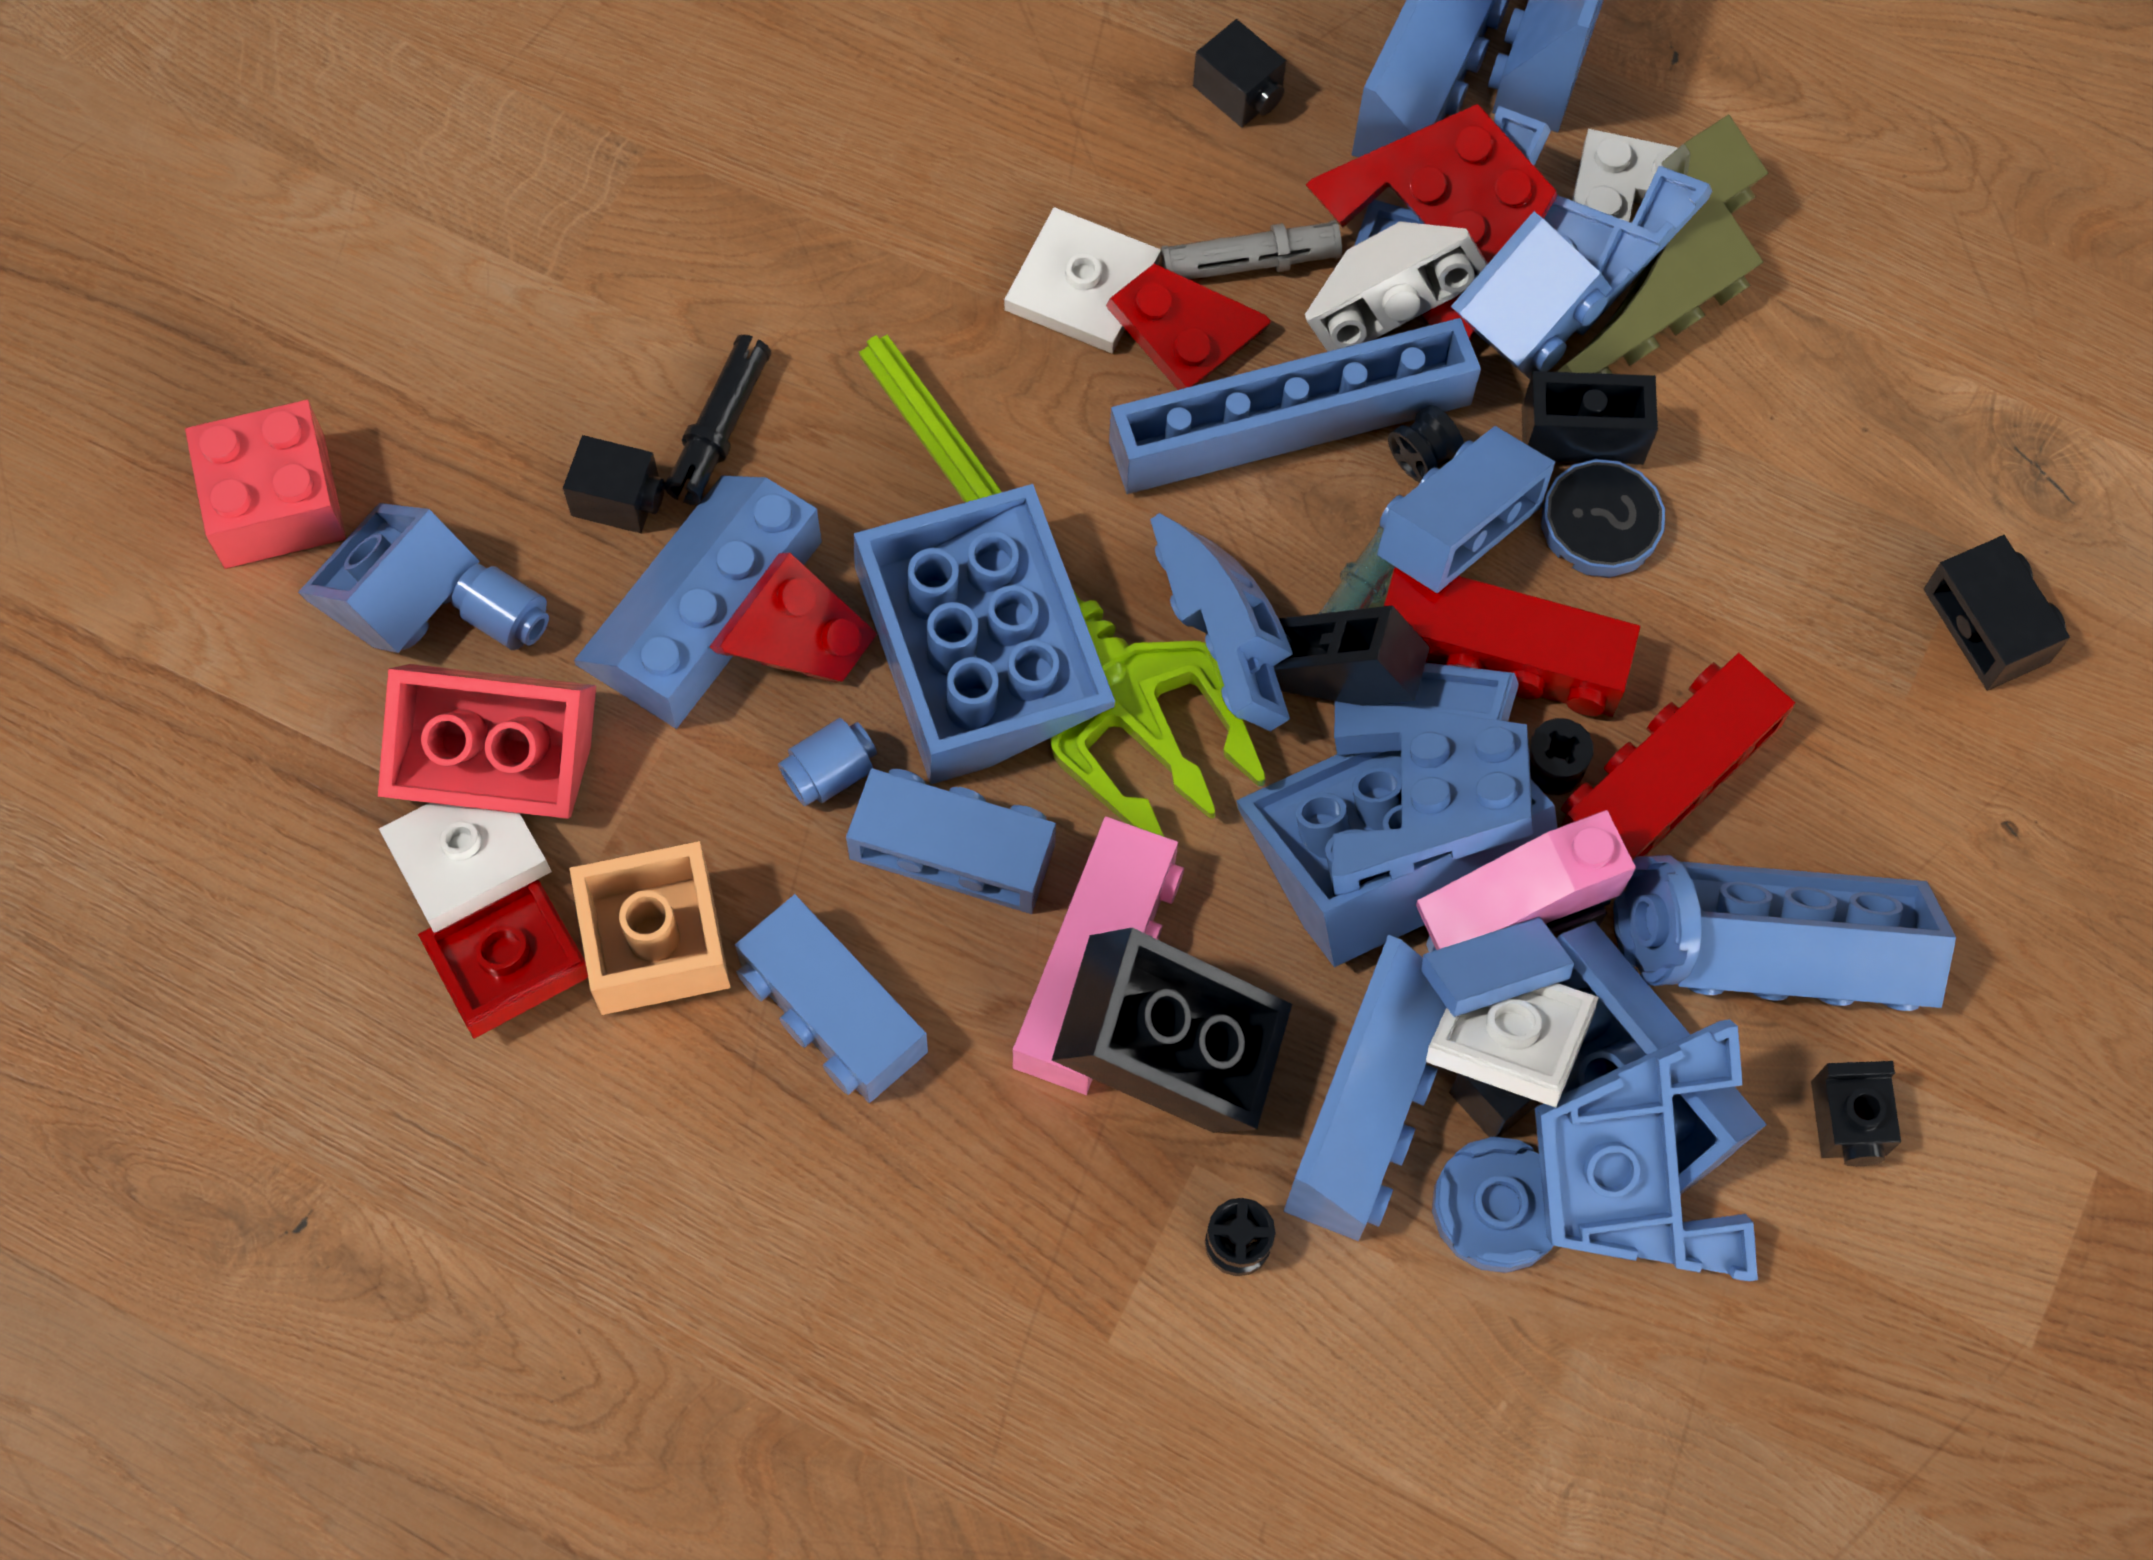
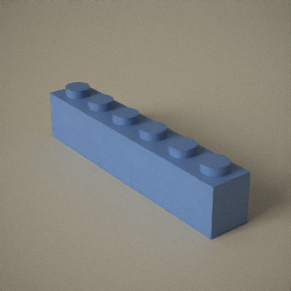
[1109,318,1481,494]

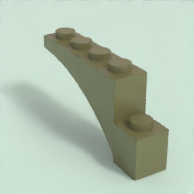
[1556,114,1768,374]

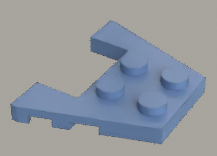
[1494,106,1712,335]
[1332,701,1533,895]
[1535,1019,1758,1281]

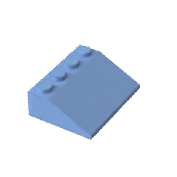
[1488,0,1604,132]
[854,484,1115,785]
[1236,751,1557,967]

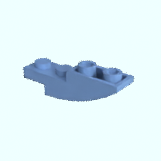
[1150,513,1293,731]

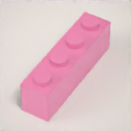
[1013,816,1184,1095]

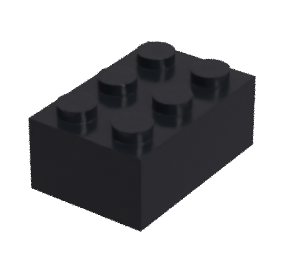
[1052,927,1292,1133]

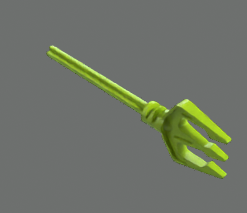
[859,334,1265,837]

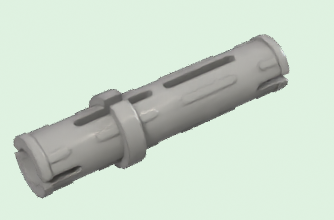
[1161,220,1342,280]

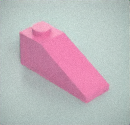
[1416,810,1636,950]

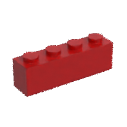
[1384,567,1641,717]
[1560,652,1796,861]

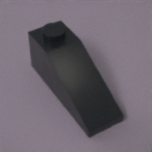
[1273,605,1430,706]

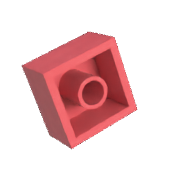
[185,399,346,569]

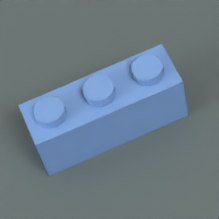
[1377,426,1555,593]
[846,768,1056,914]
[735,894,928,1104]

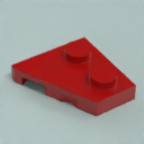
[1106,263,1272,390]
[709,552,877,682]

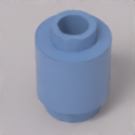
[451,564,549,650]
[778,718,877,806]

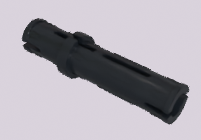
[664,334,771,505]

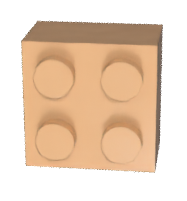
[569,841,731,1015]

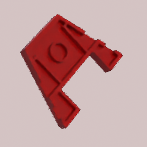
[1305,104,1557,342]

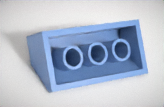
[1352,0,1509,158]
[574,476,822,729]
[1678,861,1956,1011]
[1556,921,1767,1195]
[1283,935,1447,1241]

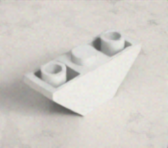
[1305,222,1488,352]

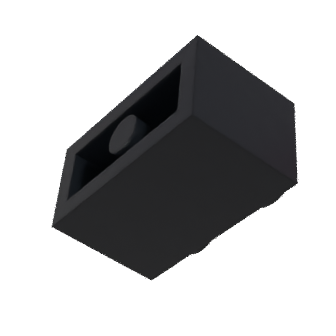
[1521,371,1658,465]
[1923,535,2070,691]

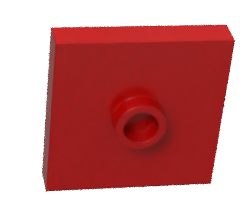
[418,879,588,1039]

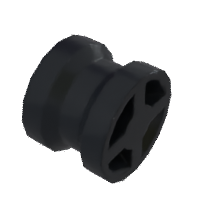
[1388,405,1464,482]
[1529,718,1593,795]
[1205,1198,1276,1276]

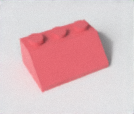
[378,664,596,819]

